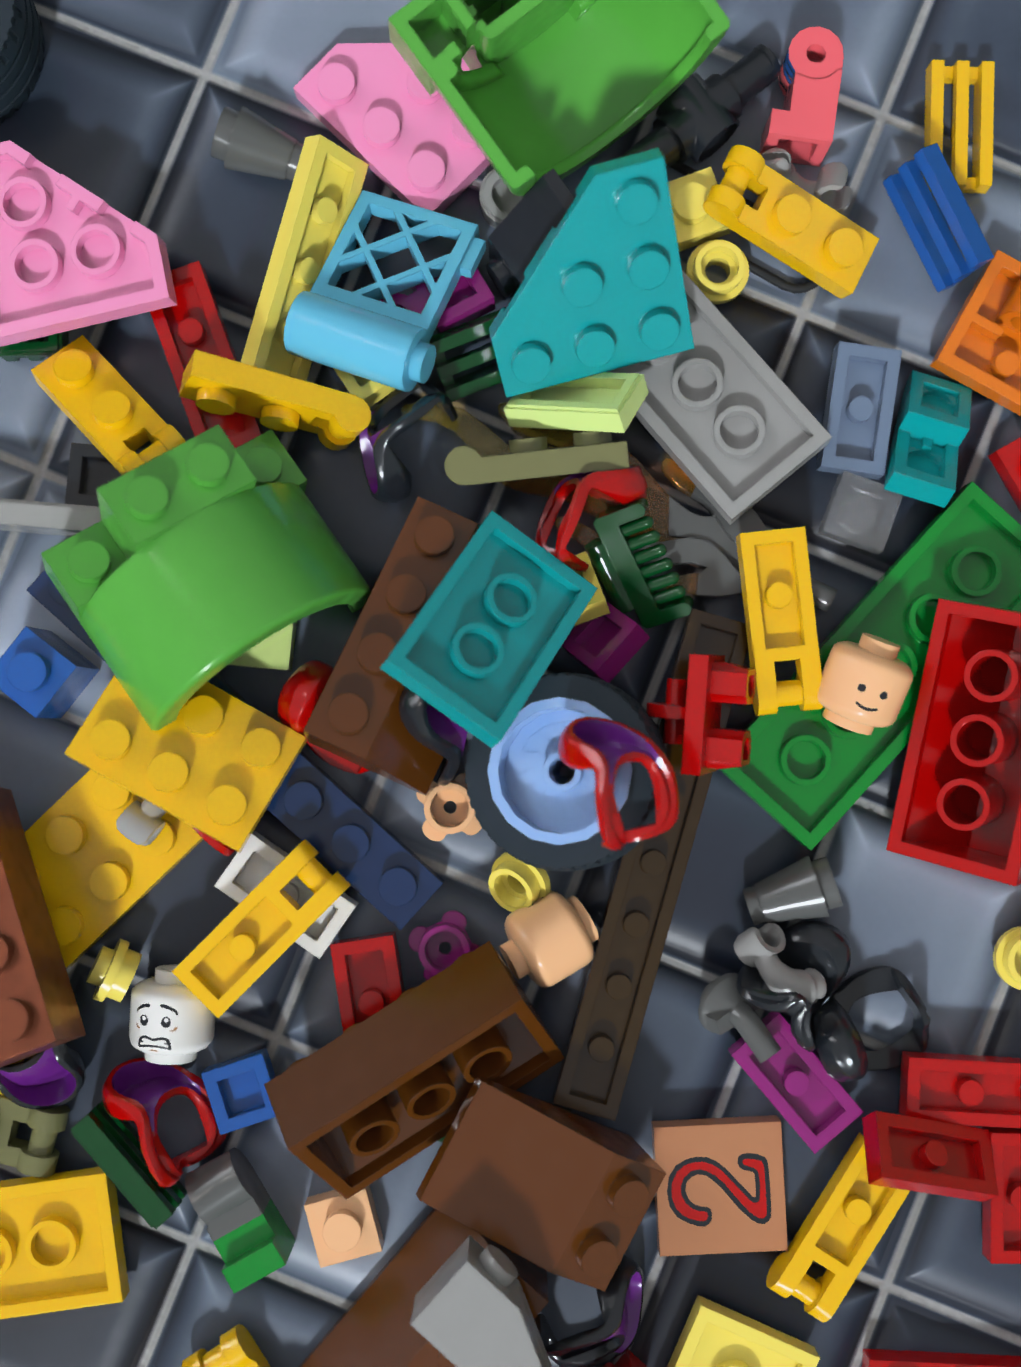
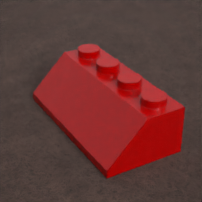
[886,598,1021,887]

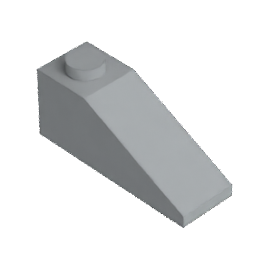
[410,1235,552,1367]

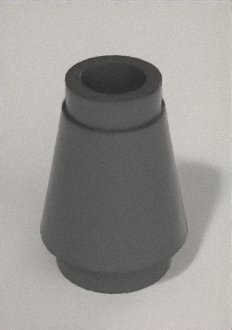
[211,106,303,181]
[742,855,843,926]

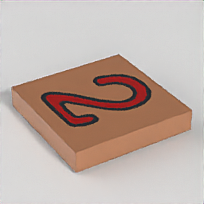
[651,1115,788,1257]

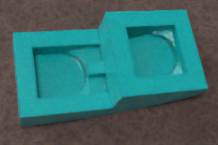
[884,370,972,508]

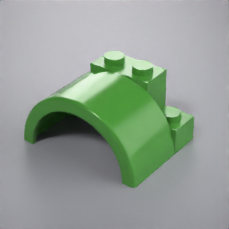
[388,0,730,196]
[41,424,371,731]

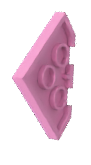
[293,43,490,214]
[0,140,177,347]

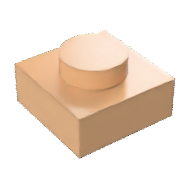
[304,1185,385,1268]

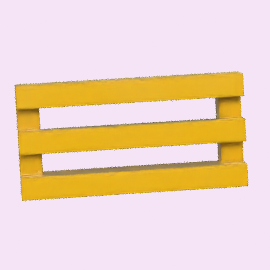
[923,60,995,194]

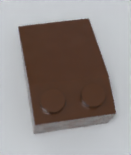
[416,1076,666,1291]

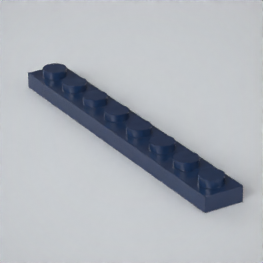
[27,570,444,931]

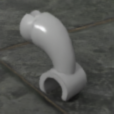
[761,147,852,214]
[116,800,166,846]
[733,923,827,1005]

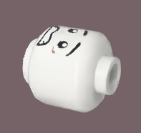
[129,964,215,1065]

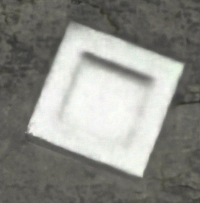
[818,470,903,555]

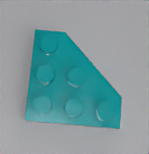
[489,148,694,398]

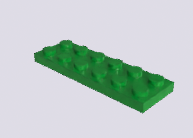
[719,481,1021,851]

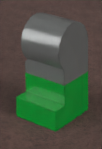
[185,1147,296,1294]

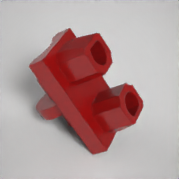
[646,654,756,776]

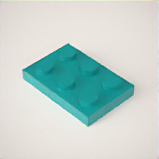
[380,510,598,748]

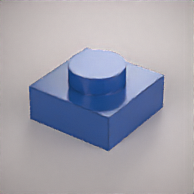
[201,1047,276,1135]

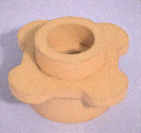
[416,773,482,841]

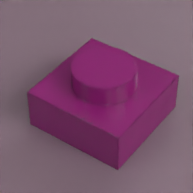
[561,601,650,683]

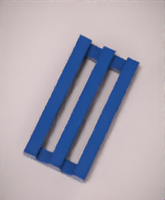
[882,143,994,293]

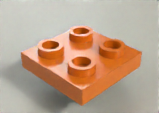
[930,250,1021,416]

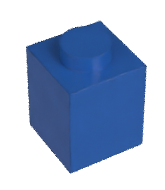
[0,626,100,718]

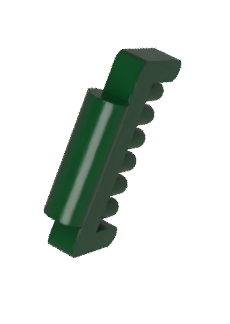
[584,498,694,628]

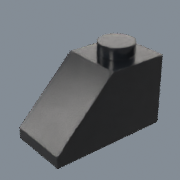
[485,168,575,298]

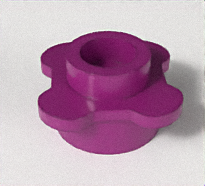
[408,910,480,980]

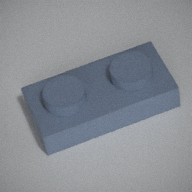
[816,341,902,480]

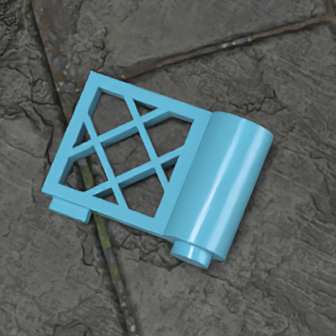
[283,190,486,392]

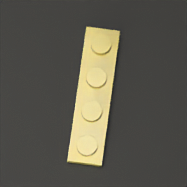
[240,134,369,381]

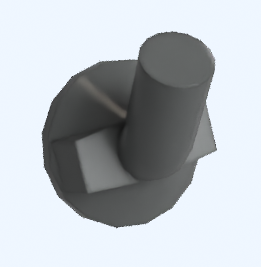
[698,973,781,1063]

